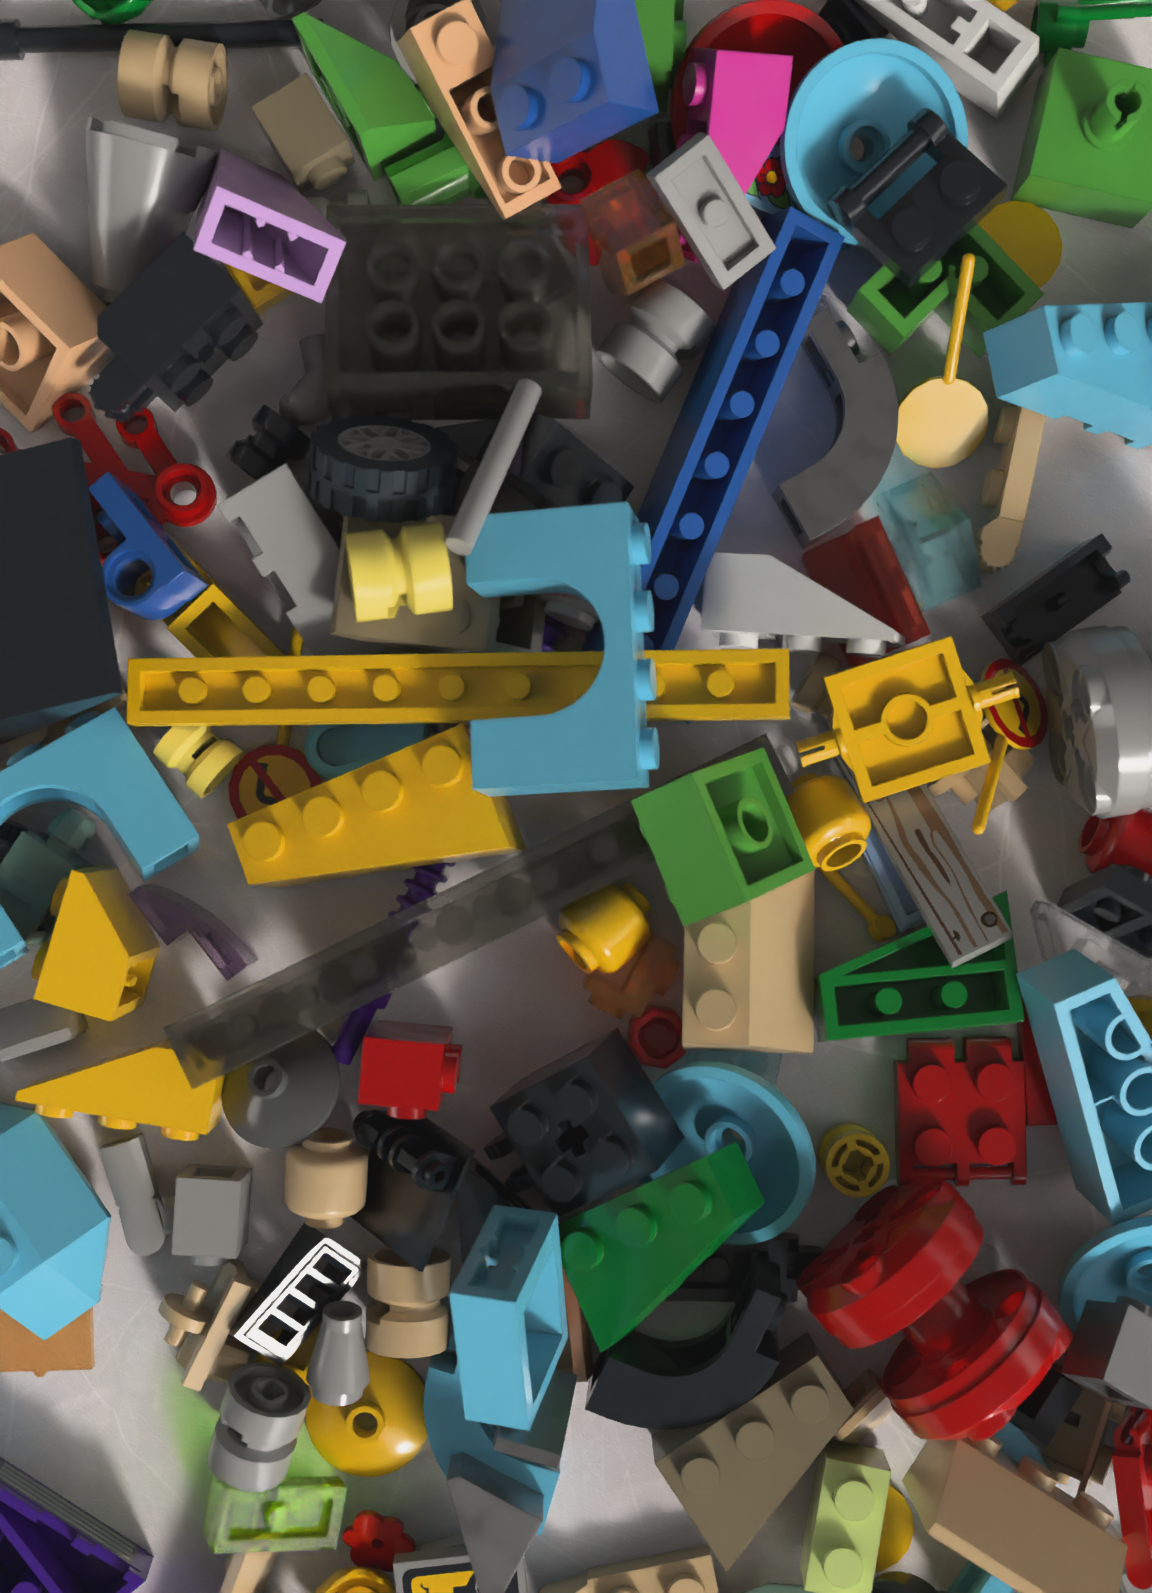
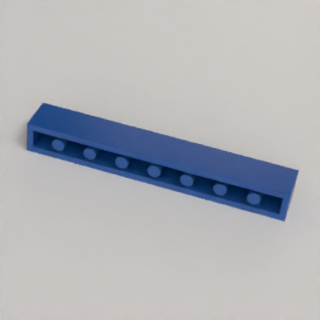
[581,206,845,651]

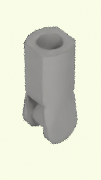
[100,1133,169,1256]

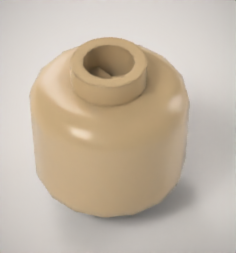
[283,1128,368,1229]

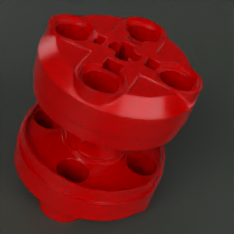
[796,1178,1073,1442]

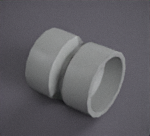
[596,278,716,403]
[206,1362,311,1492]

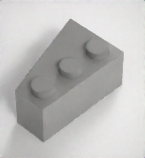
[217,464,399,656]

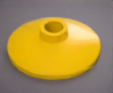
[306,1349,427,1477]

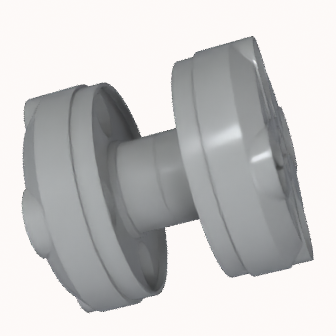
[1042,625,1152,819]

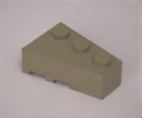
[651,1332,854,1572]

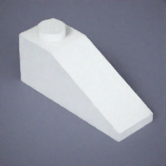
[855,0,1039,119]

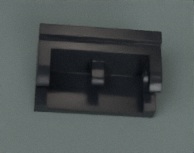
[981,533,1130,666]

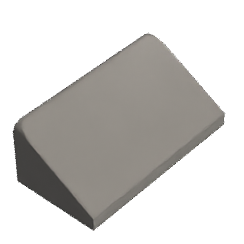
[0,998,89,1063]

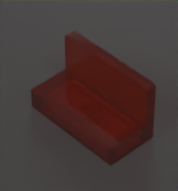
[801,515,931,667]

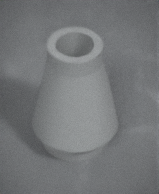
[306,1301,370,1406]

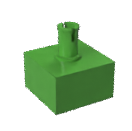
[1010,48,1152,229]

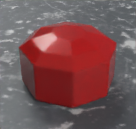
[626,1004,686,1069]

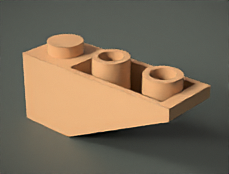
[397,0,562,220]

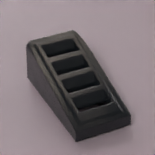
[229,1222,367,1366]

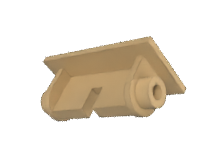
[1041,1383,1129,1495]

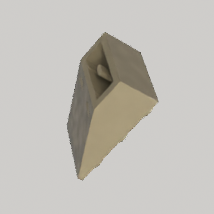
[330,514,546,654]

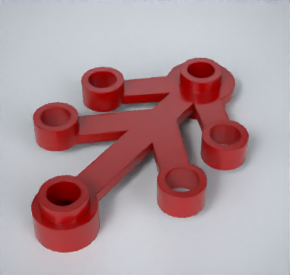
[0,392,217,565]

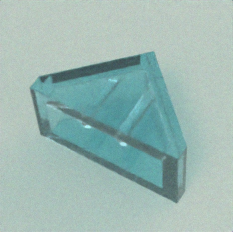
[871,471,982,613]

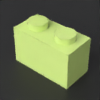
[799,1439,891,1593]

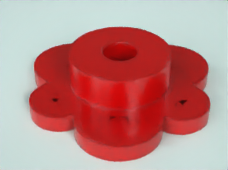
[342,1510,416,1572]

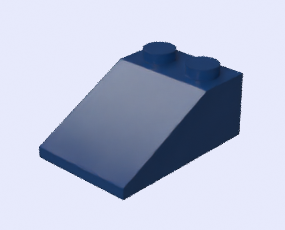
[490,0,659,163]

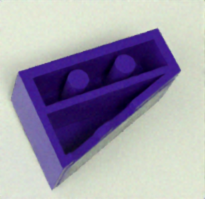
[0,1457,154,1593]

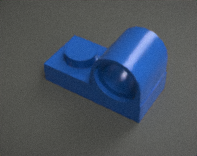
[89,472,209,621]

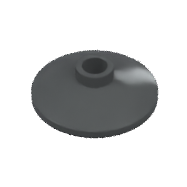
[221,1021,340,1149]

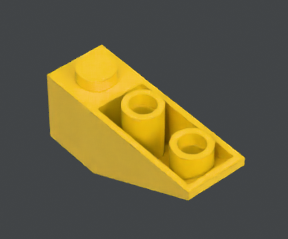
[15,1038,233,1141]

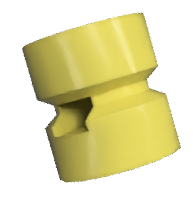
[344,522,453,623]

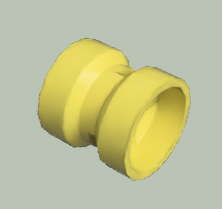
[153,726,244,798]

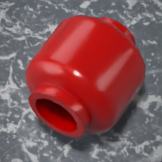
[1078,808,1152,877]

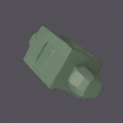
[0,807,95,946]

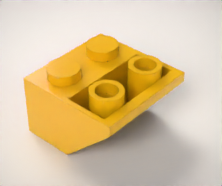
[31,865,160,1022]

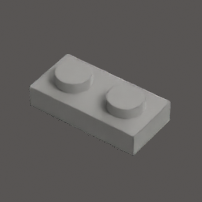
[646,132,777,290]

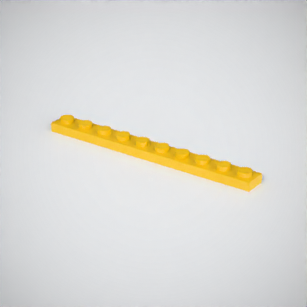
[127,648,789,727]

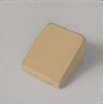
[835,1368,893,1445]

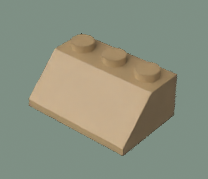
[682,870,815,1054]
[902,1435,1128,1593]

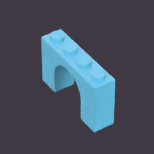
[466,502,660,797]
[0,707,199,969]

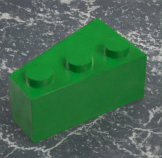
[558,1141,765,1352]

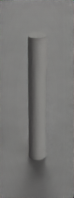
[445,379,542,556]

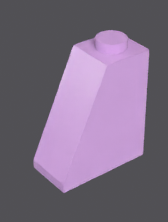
[193,148,346,303]

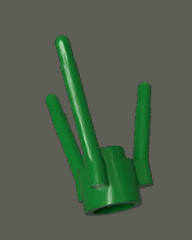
[1030,0,1152,68]

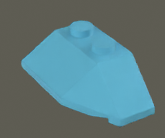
[0,1102,111,1341]

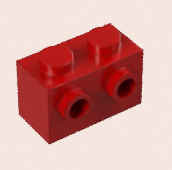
[357,1020,463,1119]

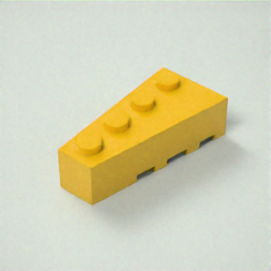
[227,723,528,888]

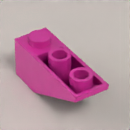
[669,47,793,263]

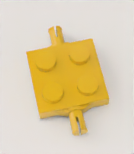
[794,636,1020,803]

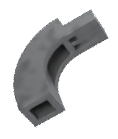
[772,308,899,550]

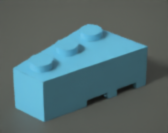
[983,302,1152,449]

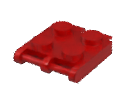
[893,1036,1027,1187]
[1112,1406,1152,1589]

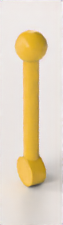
[816,867,896,942]

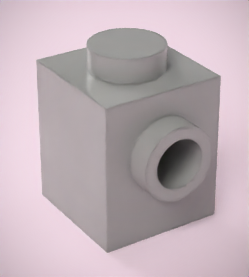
[163,1164,252,1267]

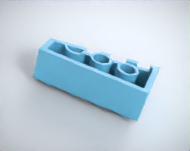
[1016,948,1152,1225]

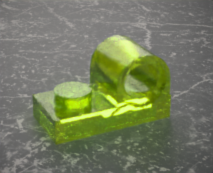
[203,1473,347,1554]

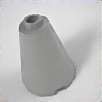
[85,116,217,303]

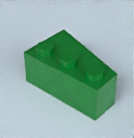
[814,891,1024,1043]

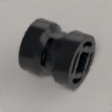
[225,404,310,481]

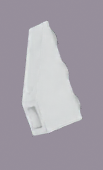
[700,552,905,657]

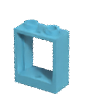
[449,1205,568,1431]

